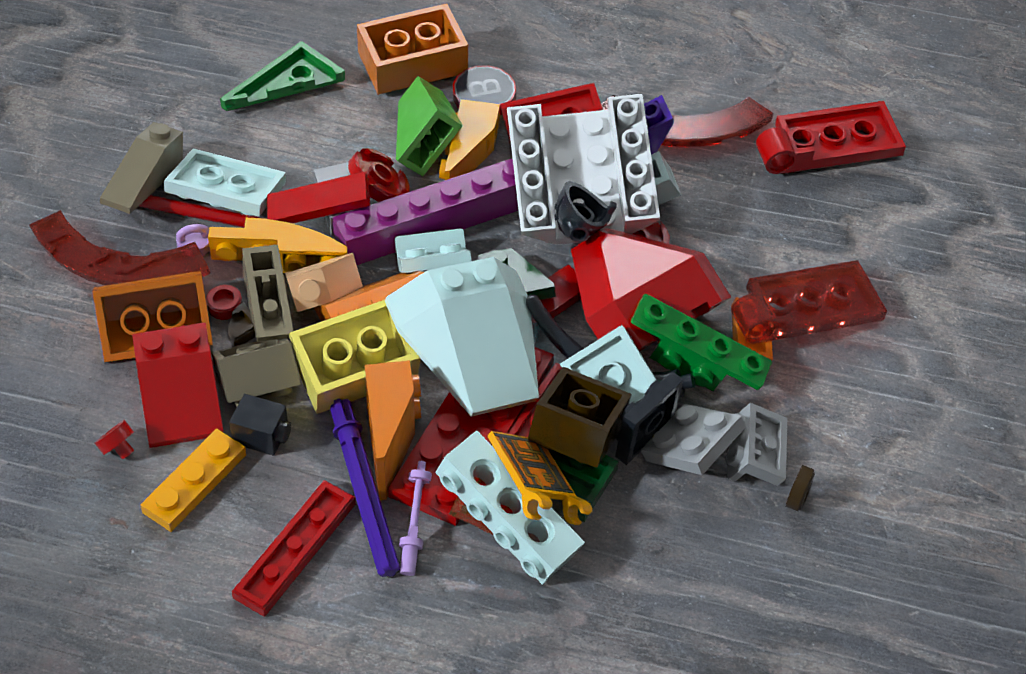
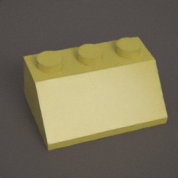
[289,300,420,414]

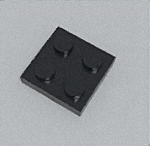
[615,371,684,465]

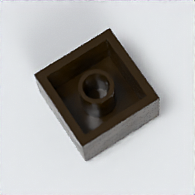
[528,367,632,468]

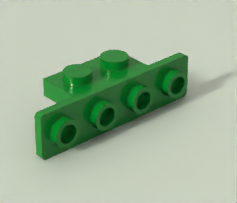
[631,294,772,391]

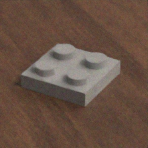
[641,404,745,475]

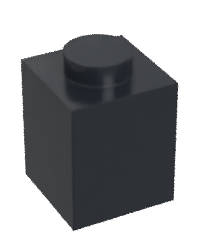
[229,394,291,456]

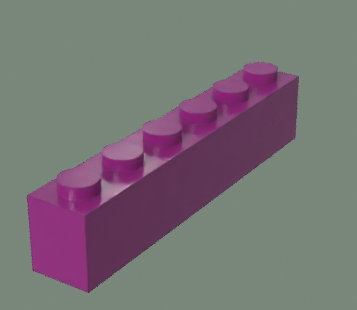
[333,158,519,265]

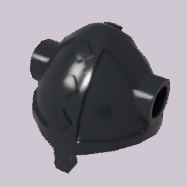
[554,181,617,242]

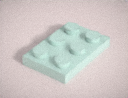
[164,148,286,217]

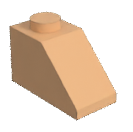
[285,253,363,312]

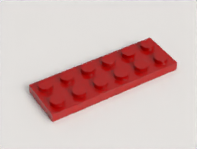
[388,346,554,526]

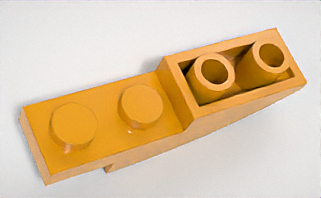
[208,217,348,273]

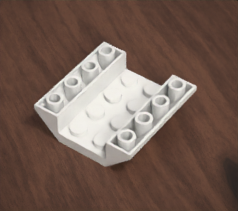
[507,94,660,245]

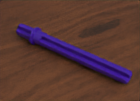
[330,398,400,577]

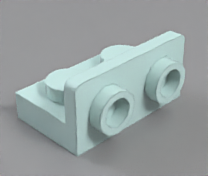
[395,228,471,273]

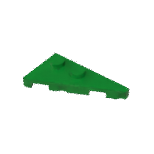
[220,41,345,111]

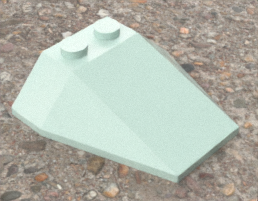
[385,257,539,417]

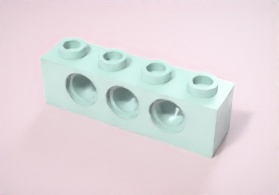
[435,430,585,585]

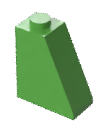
[396,76,463,177]

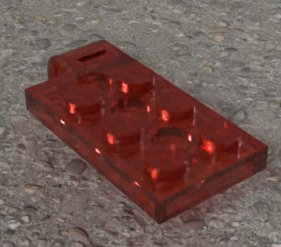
[731,260,888,344]

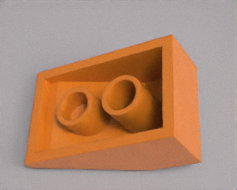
[365,360,421,501]

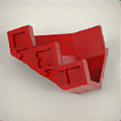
[571,228,731,352]

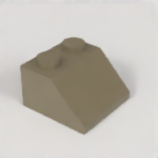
[211,338,301,406]

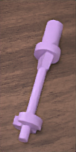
[399,461,432,576]

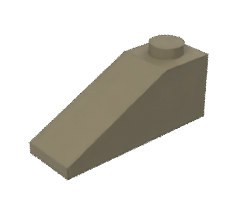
[100,122,183,214]
[242,245,293,342]

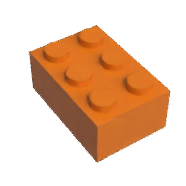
[357,3,469,95]

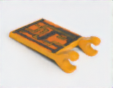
[487,431,593,525]

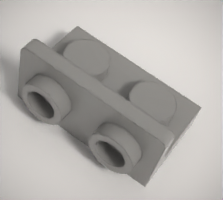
[726,402,787,486]

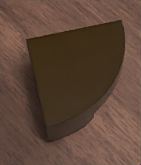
[228,303,256,346]

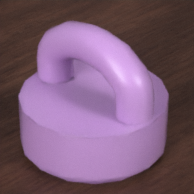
[176,224,210,258]

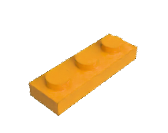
[140,428,246,532]

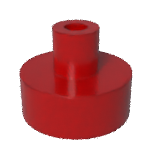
[94,420,134,460]

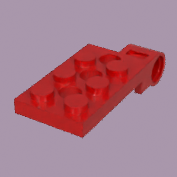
[756,101,906,174]

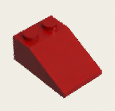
[132,322,224,448]

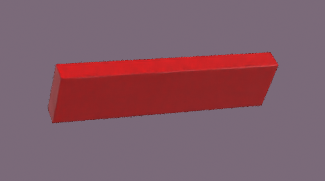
[231,480,356,617]

